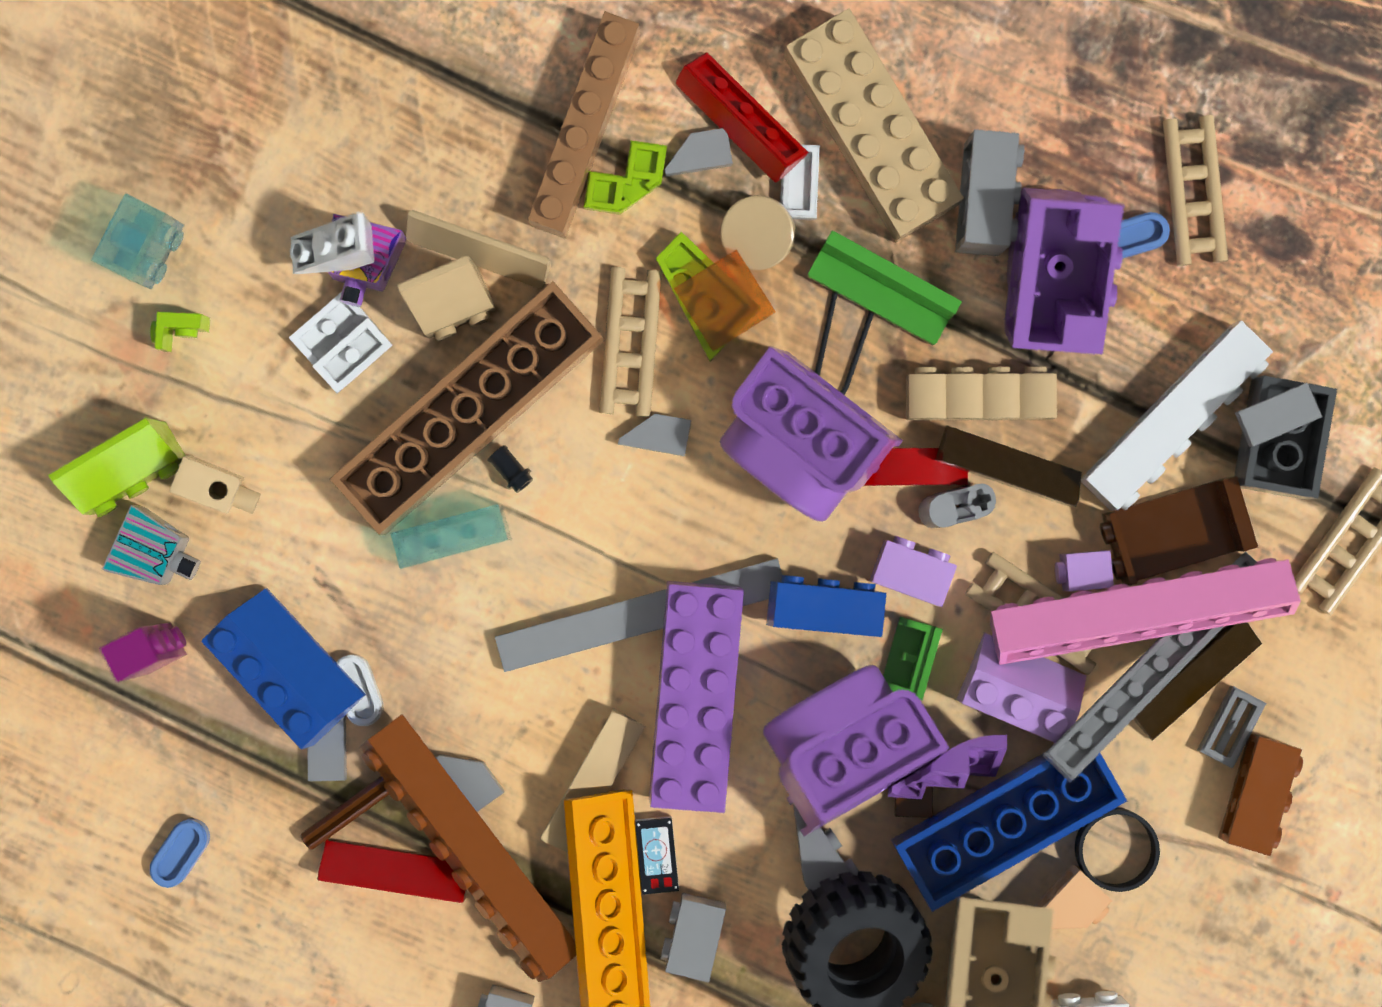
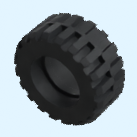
[782,871,933,1007]

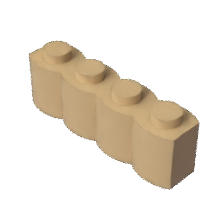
[906,367,1057,420]

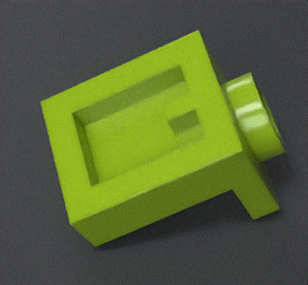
[150,312,210,352]

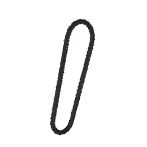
[815,291,874,395]

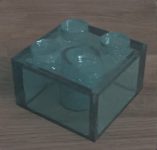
[91,193,184,290]

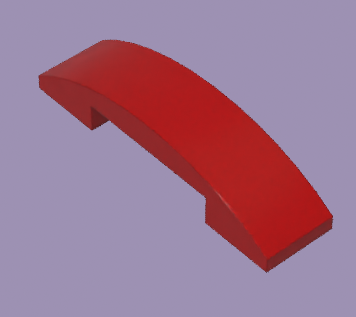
[863,448,968,486]

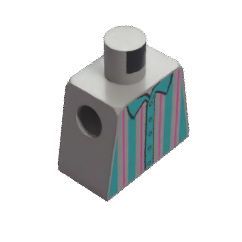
[102,505,200,585]

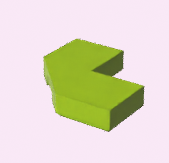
[584,141,667,215]

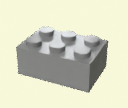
[955,129,1024,256]

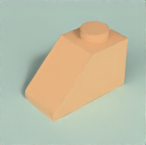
[1034,864,1112,929]

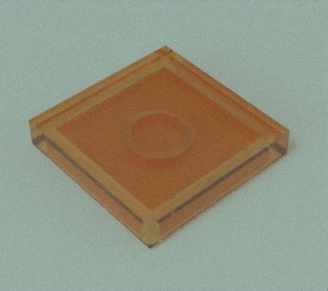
[674,249,776,352]

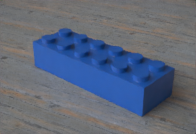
[891,751,1127,912]

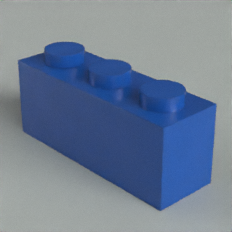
[766,575,887,637]

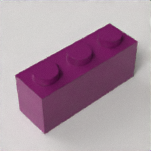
[100,622,187,682]

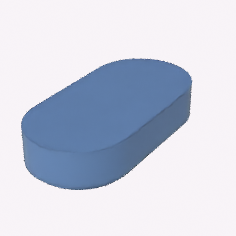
[1118,212,1170,259]
[150,818,210,888]

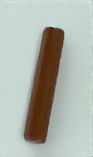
[301,776,389,850]

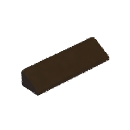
[935,425,1082,507]
[1133,622,1262,741]

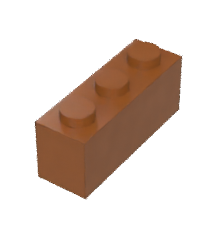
[1218,733,1303,856]

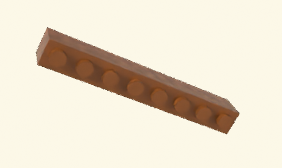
[359,714,576,982]

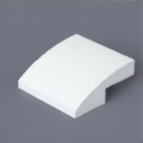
[289,292,393,394]

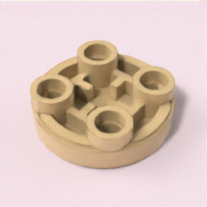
[720,195,796,270]

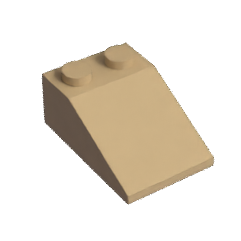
[397,256,497,341]

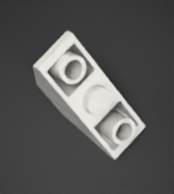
[290,212,374,274]

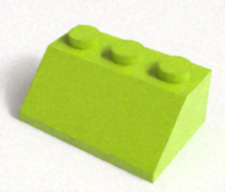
[48,418,186,517]

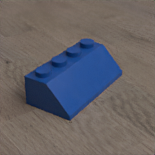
[201,588,366,750]

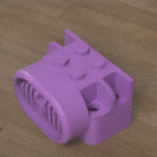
[1005,188,1124,354]
[720,346,903,522]
[763,665,950,837]

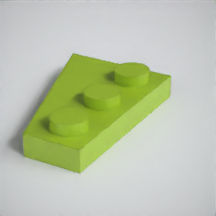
[656,232,761,361]

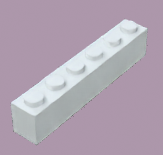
[1081,320,1273,511]

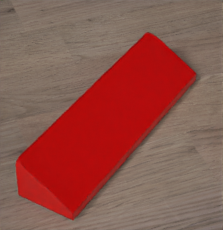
[676,52,809,183]
[317,840,467,903]

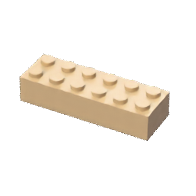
[784,8,964,243]

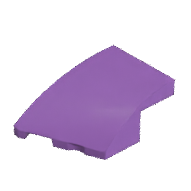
[888,735,1007,799]

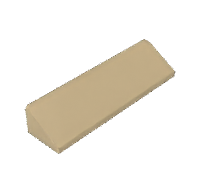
[406,209,552,288]
[540,708,645,852]

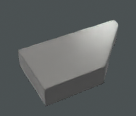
[665,128,733,177]
[618,414,691,457]
[436,754,505,812]

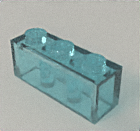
[390,504,512,569]

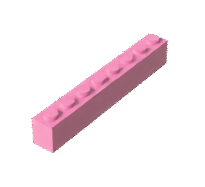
[990,558,1301,665]

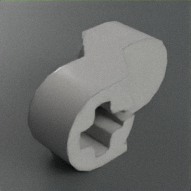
[918,483,996,528]

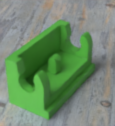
[883,617,943,701]

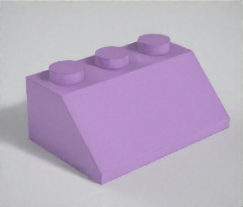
[956,633,1087,743]

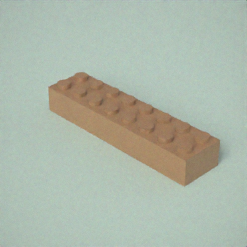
[330,281,604,535]

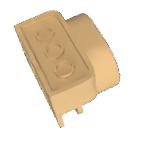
[946,897,1056,1007]

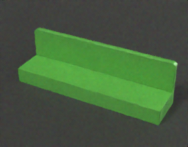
[808,230,962,345]

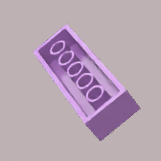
[649,581,744,813]

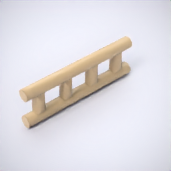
[1162,115,1228,266]
[599,267,662,417]
[1294,467,1382,616]
[965,552,1096,675]

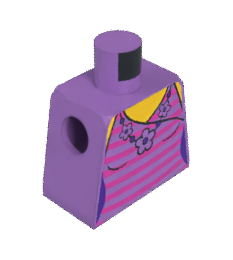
[328,214,406,307]

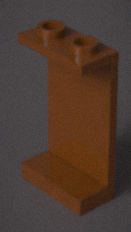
[1100,476,1258,585]

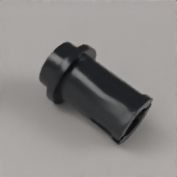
[488,445,533,493]

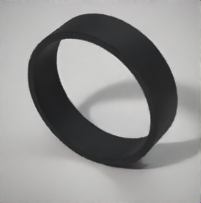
[1075,808,1160,892]

